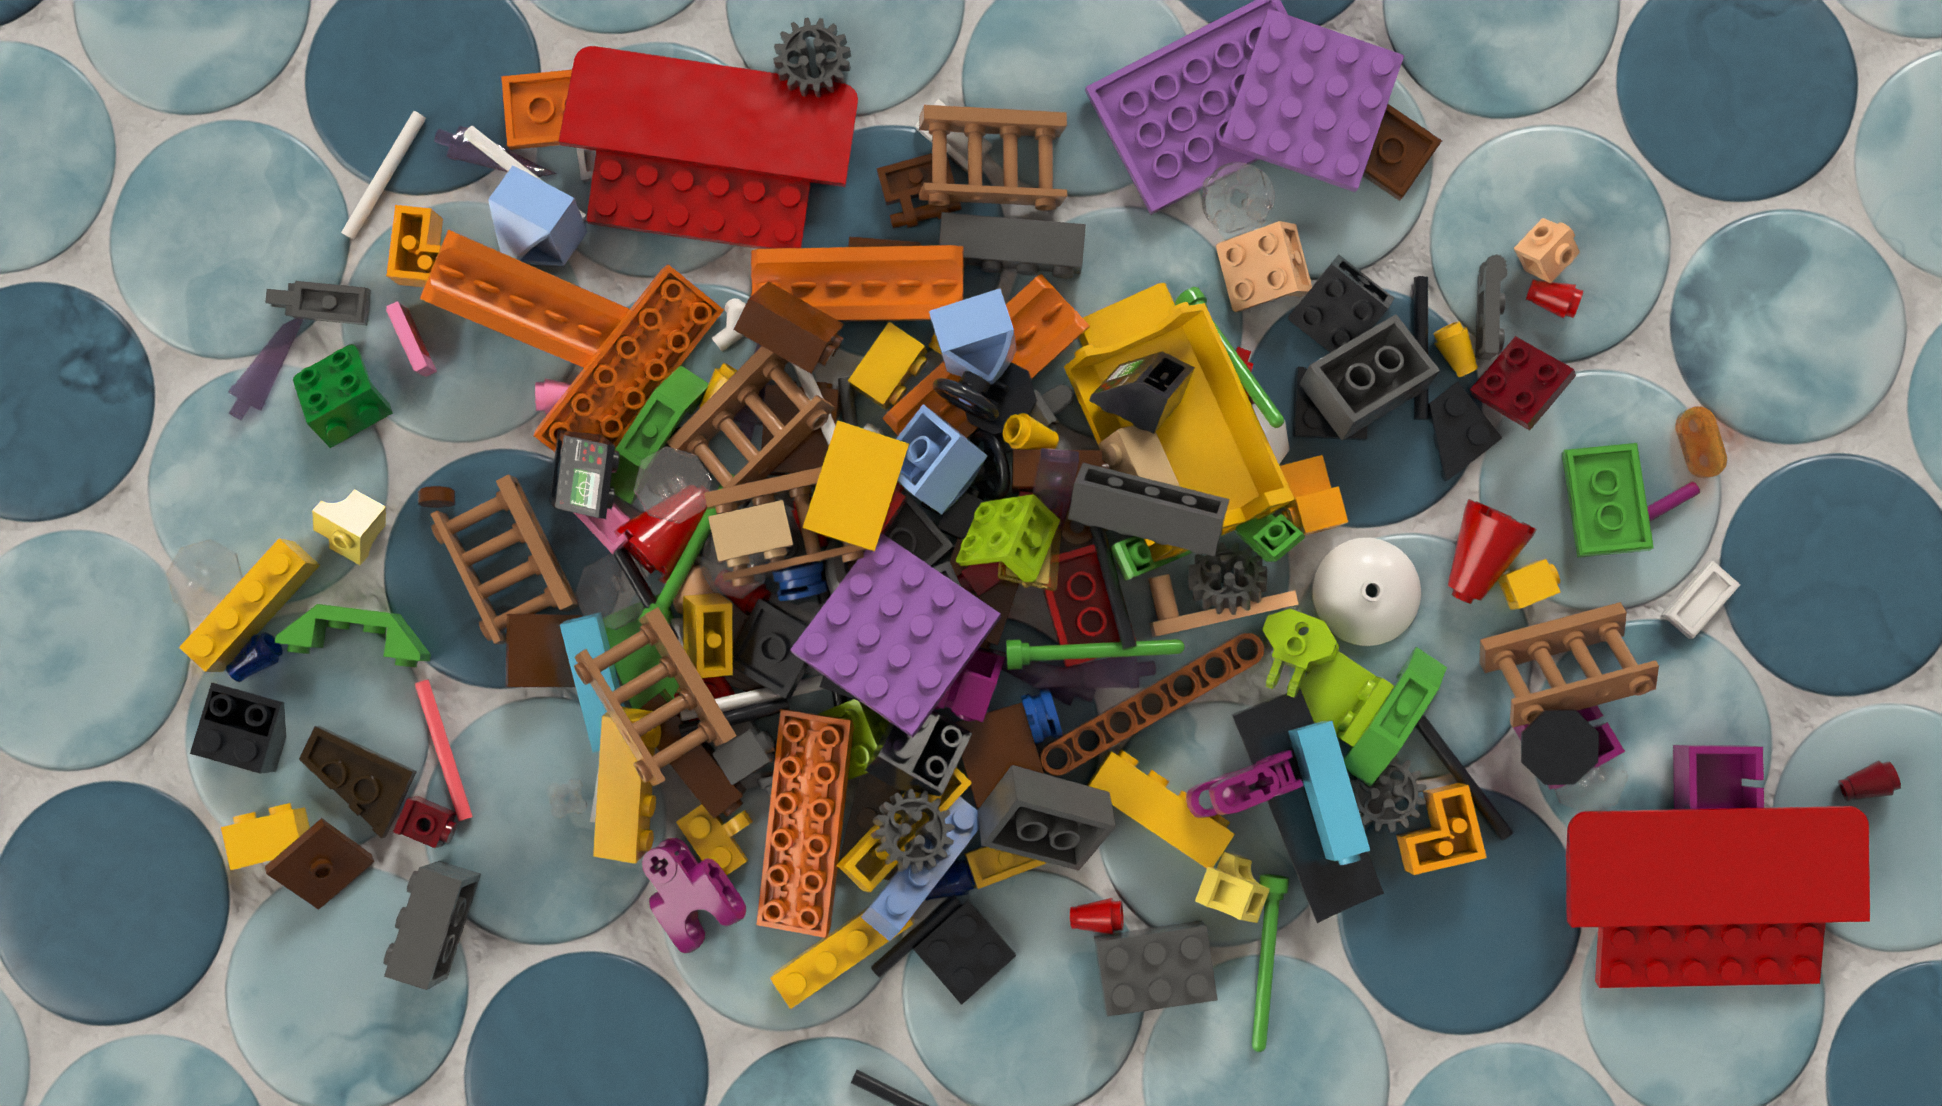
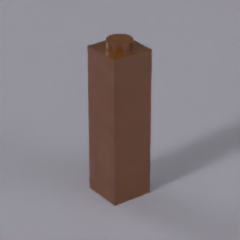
[639,689,746,819]

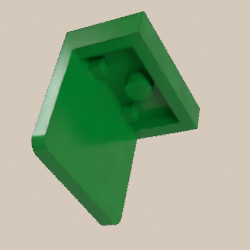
[293,344,393,448]

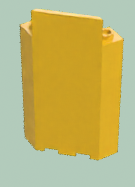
[1063,283,1295,562]

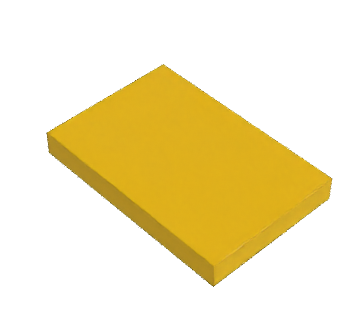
[802,420,909,551]

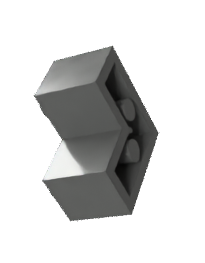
[711,707,776,785]

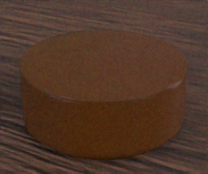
[418,486,455,508]

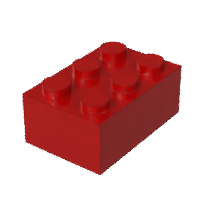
[1041,544,1136,667]

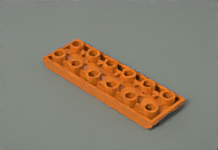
[420,230,630,368]
[751,245,964,321]
[533,264,724,452]
[882,274,1090,439]
[756,709,854,938]

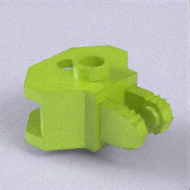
[1262,609,1340,698]

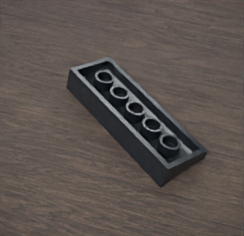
[1232,689,1384,923]

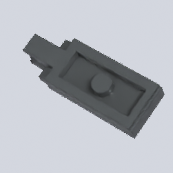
[265,281,371,326]

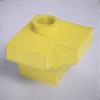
[312,489,386,565]
[1195,851,1270,923]

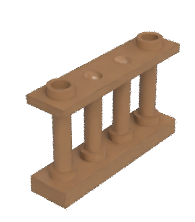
[919,105,1067,211]
[667,346,835,506]
[704,467,867,587]
[430,474,580,645]
[1479,602,1659,728]
[574,607,736,786]

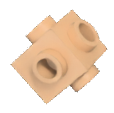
[1514,218,1580,283]

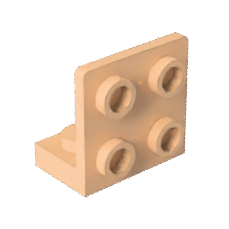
[1216,221,1312,312]

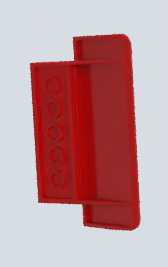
[558,46,858,249]
[1566,806,1870,988]

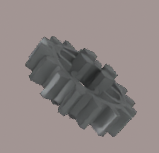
[773,17,851,97]
[1188,542,1267,615]
[1350,754,1427,833]
[871,789,955,874]

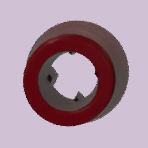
[1838,760,1901,801]

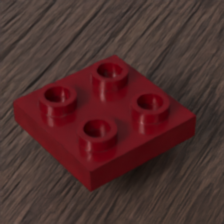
[1470,336,1576,431]

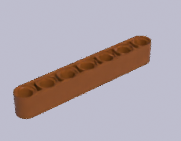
[1040,633,1264,776]

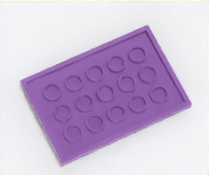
[1085,0,1288,215]

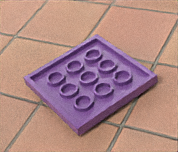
[1220,8,1404,192]
[790,534,1001,738]

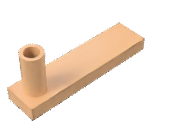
[1148,574,1299,637]

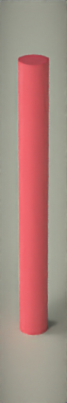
[415,679,473,822]

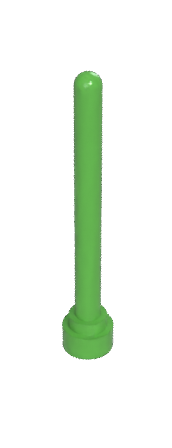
[1175,287,1284,428]
[637,473,735,624]
[1006,639,1185,670]
[1252,874,1289,1052]

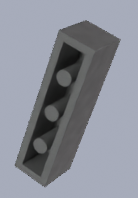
[939,212,1086,279]
[1068,463,1230,556]

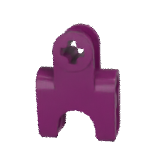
[1186,750,1303,818]
[642,838,746,953]

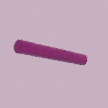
[1647,481,1700,521]

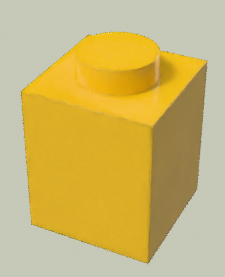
[1498,559,1561,610]

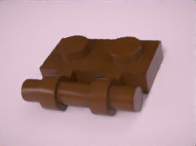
[876,153,962,229]

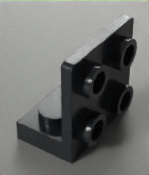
[1288,254,1395,353]

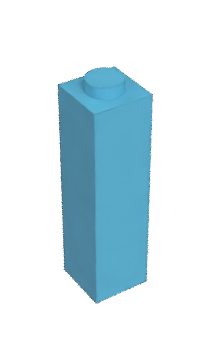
[560,612,625,753]
[1288,721,1370,865]

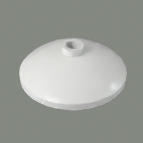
[1312,538,1421,646]

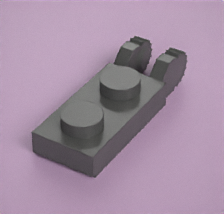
[1475,254,1507,360]

